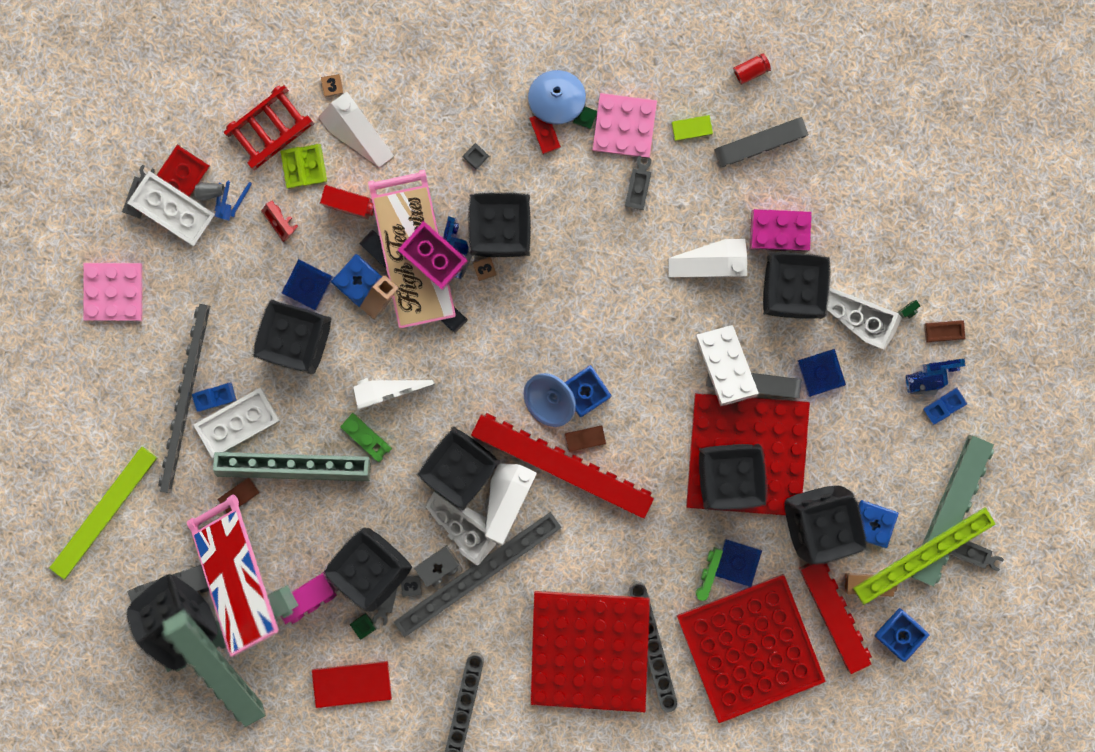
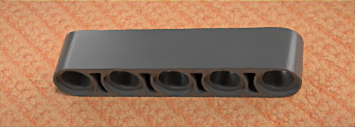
[714,117,809,168]
[706,373,802,398]

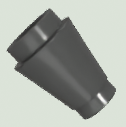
[195,182,225,201]

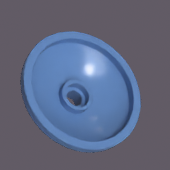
[528,70,586,125]
[524,373,576,427]

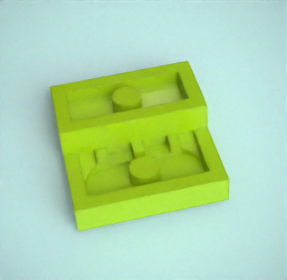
[280,144,327,189]

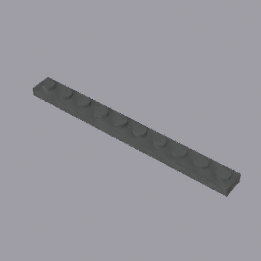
[158,304,211,493]
[394,511,562,638]

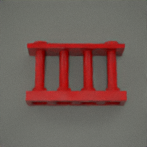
[224,85,315,170]

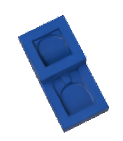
[192,382,237,412]
[923,387,968,425]

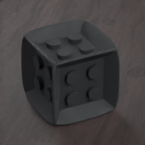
[469,192,531,257]
[763,253,830,319]
[253,300,332,374]
[416,426,500,510]
[699,444,767,510]
[784,485,866,564]
[323,528,413,612]
[127,574,218,671]

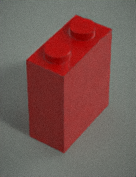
[320,185,374,220]

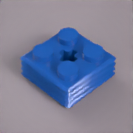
[331,254,382,307]
[565,365,612,417]
[859,500,899,549]
[875,608,930,663]

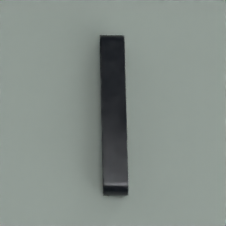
[359,230,468,334]

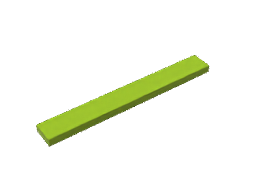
[49,446,158,580]
[853,507,996,605]

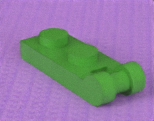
[340,413,392,463]
[696,547,723,601]

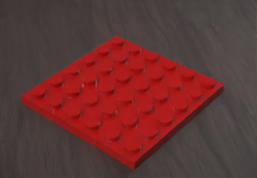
[686,393,810,516]
[676,574,826,723]
[531,591,650,713]

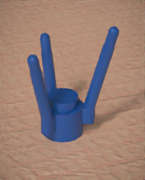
[214,180,252,221]

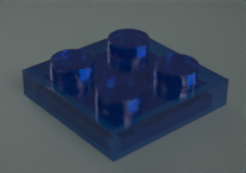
[282,259,333,311]
[797,349,846,397]
[715,539,762,587]

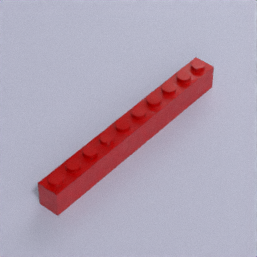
[471,412,654,519]

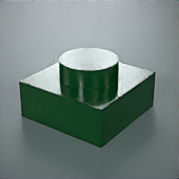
[573,106,597,130]
[898,300,921,318]
[350,613,377,640]

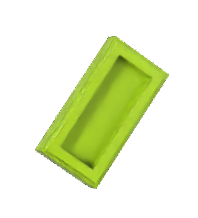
[672,115,713,141]

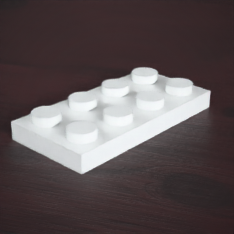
[127,171,215,246]
[696,325,758,406]
[194,387,280,458]

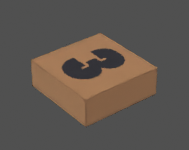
[321,74,344,97]
[473,257,497,281]

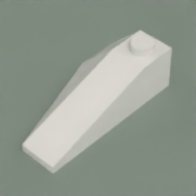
[319,92,394,167]
[668,239,747,277]
[827,287,902,350]
[353,378,435,409]
[485,464,537,545]
[426,491,497,565]

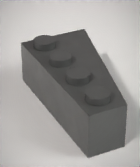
[127,565,209,603]

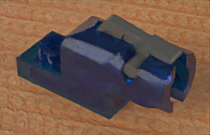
[443,216,472,279]
[905,358,966,395]

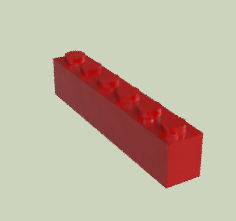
[798,563,872,674]

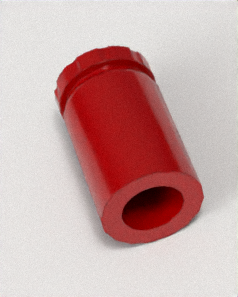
[733,53,771,85]

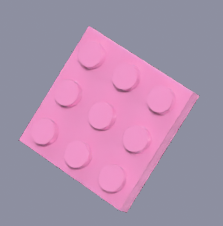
[593,93,657,158]
[83,263,142,321]

